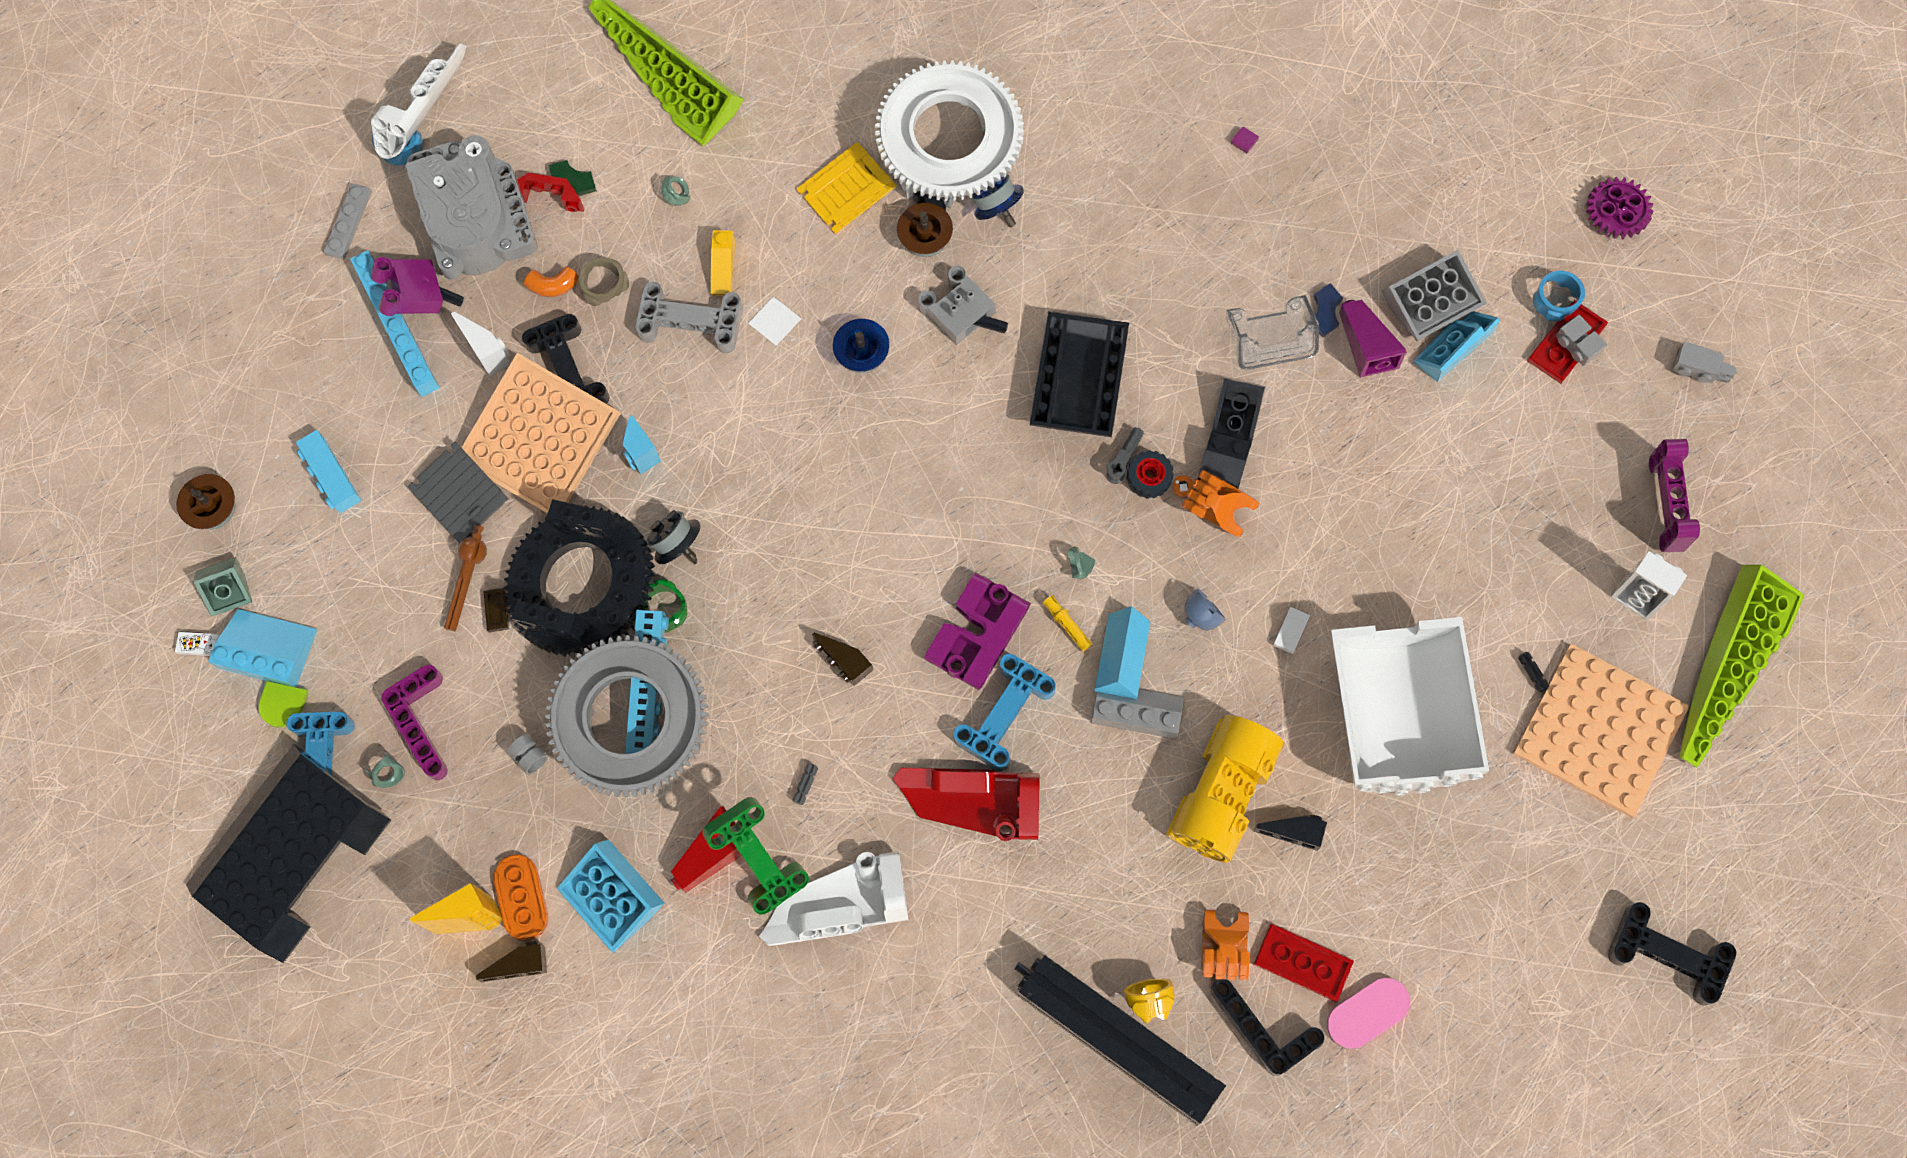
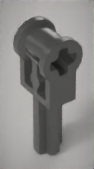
[1106,427,1144,484]

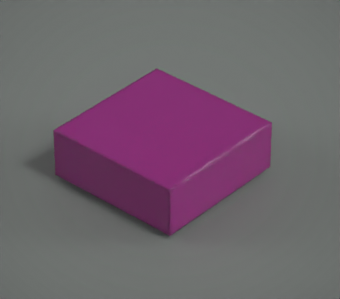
[1231,126,1259,154]

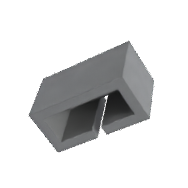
[1556,315,1607,366]

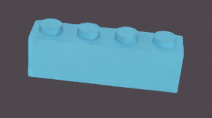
[296,430,362,513]

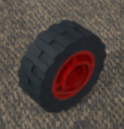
[1126,450,1174,499]

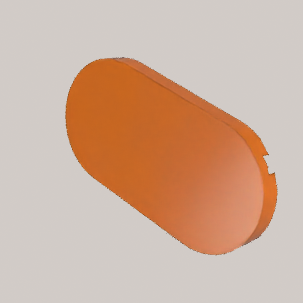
[493,854,548,941]

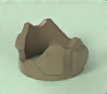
[577,257,629,306]

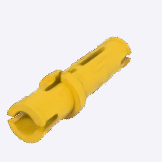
[1042,595,1093,652]

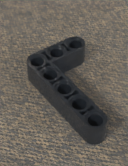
[1211,978,1325,1076]

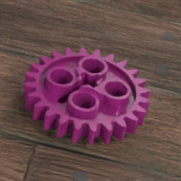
[1586,177,1654,240]

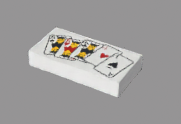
[175,632,220,656]

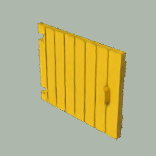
[796,141,897,234]

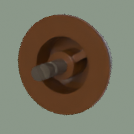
[897,203,953,257]
[176,474,235,530]

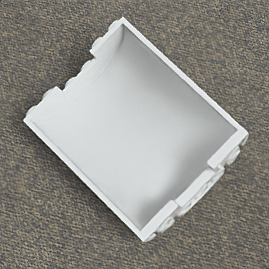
[1331,617,1489,796]

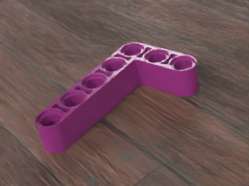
[381,665,448,780]

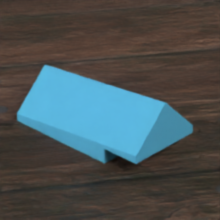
[1414,311,1500,382]
[1094,606,1150,699]

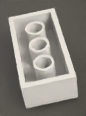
[1611,551,1687,620]

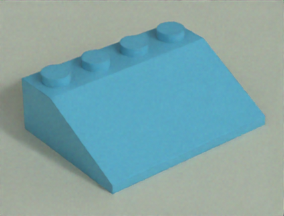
[208,609,317,687]
[557,839,665,953]

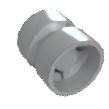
[507,734,548,775]

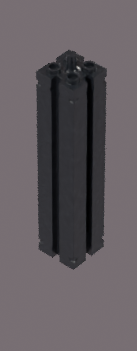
[1014,955,1226,1126]

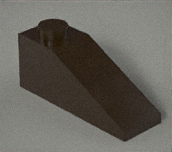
[476,941,547,982]

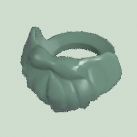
[661,176,690,206]
[1067,546,1095,579]

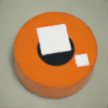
[1172,475,1193,497]

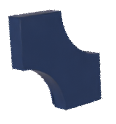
[1310,283,1343,338]

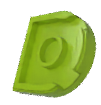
[259,681,309,728]

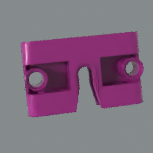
[924,572,1031,691]

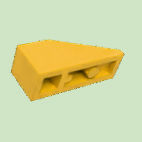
[711,230,736,296]

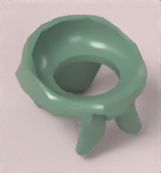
[365,752,405,788]

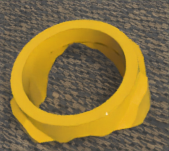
[1124,978,1175,1023]

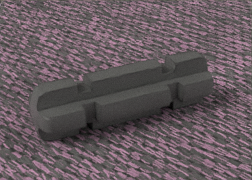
[793,763,818,805]

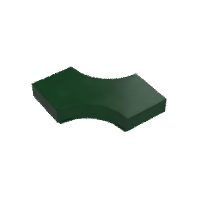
[548,160,597,196]

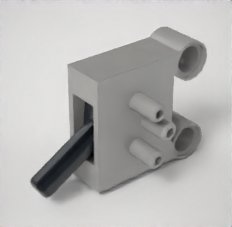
[918,266,1008,345]

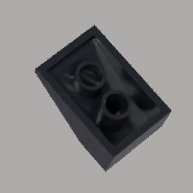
[1212,377,1266,448]
[1195,431,1252,489]

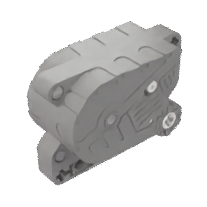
[406,135,538,280]

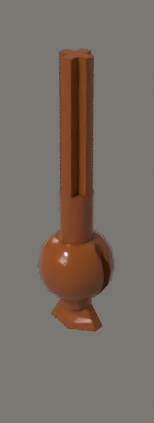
[444,525,487,632]

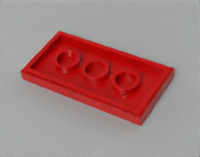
[1527,299,1609,384]
[1253,923,1354,1003]

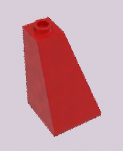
[671,806,742,893]

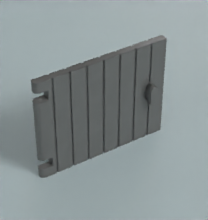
[407,441,509,544]

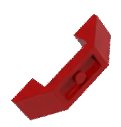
[508,173,585,212]

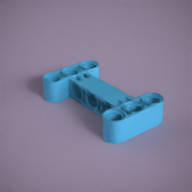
[954,654,1056,771]
[287,712,355,776]

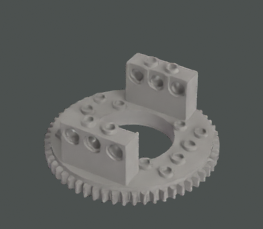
[545,635,709,797]

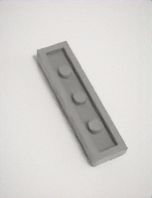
[324,183,372,260]

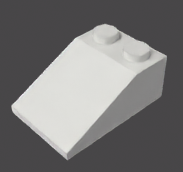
[451,312,511,377]

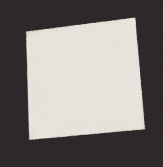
[748,297,801,346]

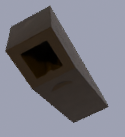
[812,632,873,686]

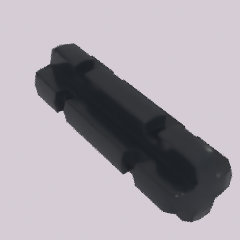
[1518,652,1549,692]

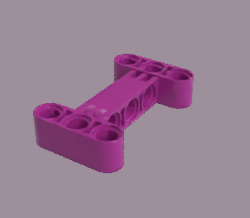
[1649,439,1700,552]

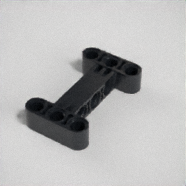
[522,314,610,404]
[1608,902,1737,1006]

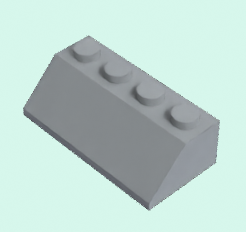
[1092,689,1184,739]

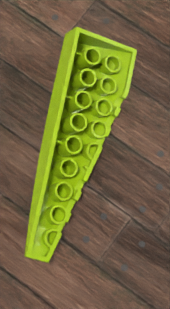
[588,0,744,146]
[1679,564,1804,767]

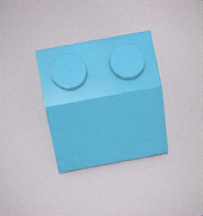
[622,415,661,474]

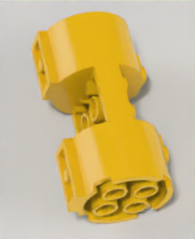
[1166,715,1284,863]

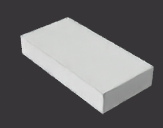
[1273,607,1310,654]

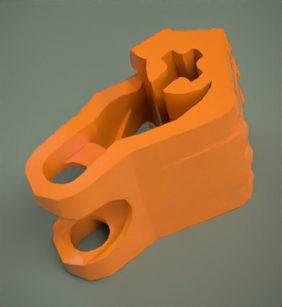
[1182,470,1260,537]
[1201,910,1250,980]

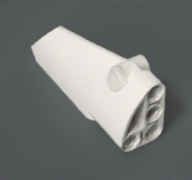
[371,43,467,159]

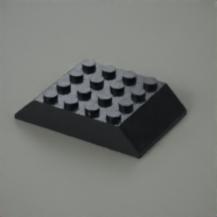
[1030,311,1129,437]

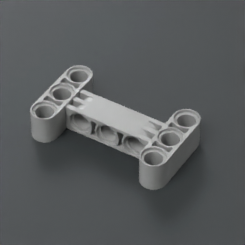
[636,282,743,353]

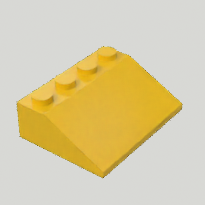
[410,883,502,934]

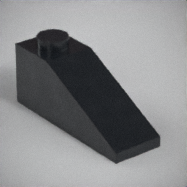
[1254,815,1327,851]

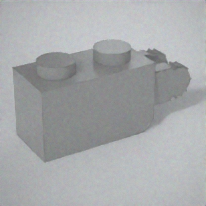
[1672,341,1737,383]

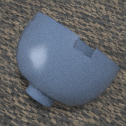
[1185,589,1226,631]

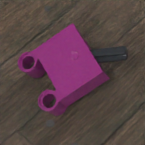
[370,257,464,316]

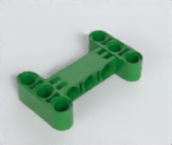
[703,797,809,915]

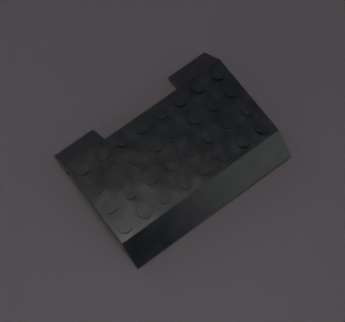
[186,744,392,963]

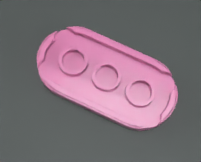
[1327,978,1410,1049]

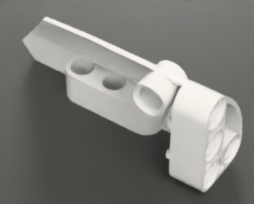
[759,851,908,946]

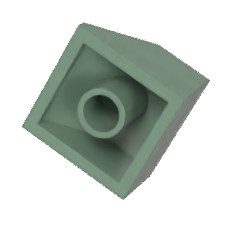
[193,557,252,616]

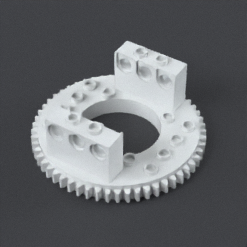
[875,60,1024,201]

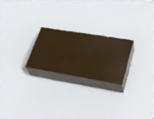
[483,588,509,633]

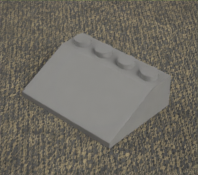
[1381,250,1487,341]

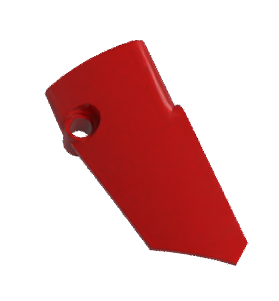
[892,767,1040,841]

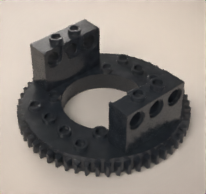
[504,499,656,657]

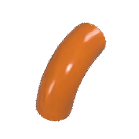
[524,266,579,297]

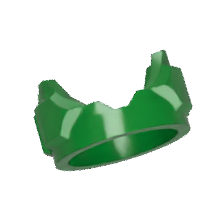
[642,579,687,633]

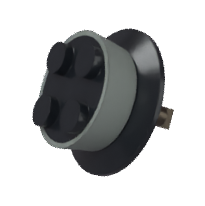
[647,510,701,565]

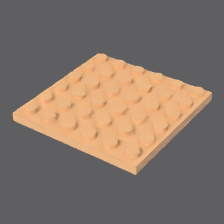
[462,353,621,513]
[1513,644,1689,818]

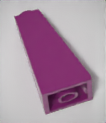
[1339,299,1407,378]

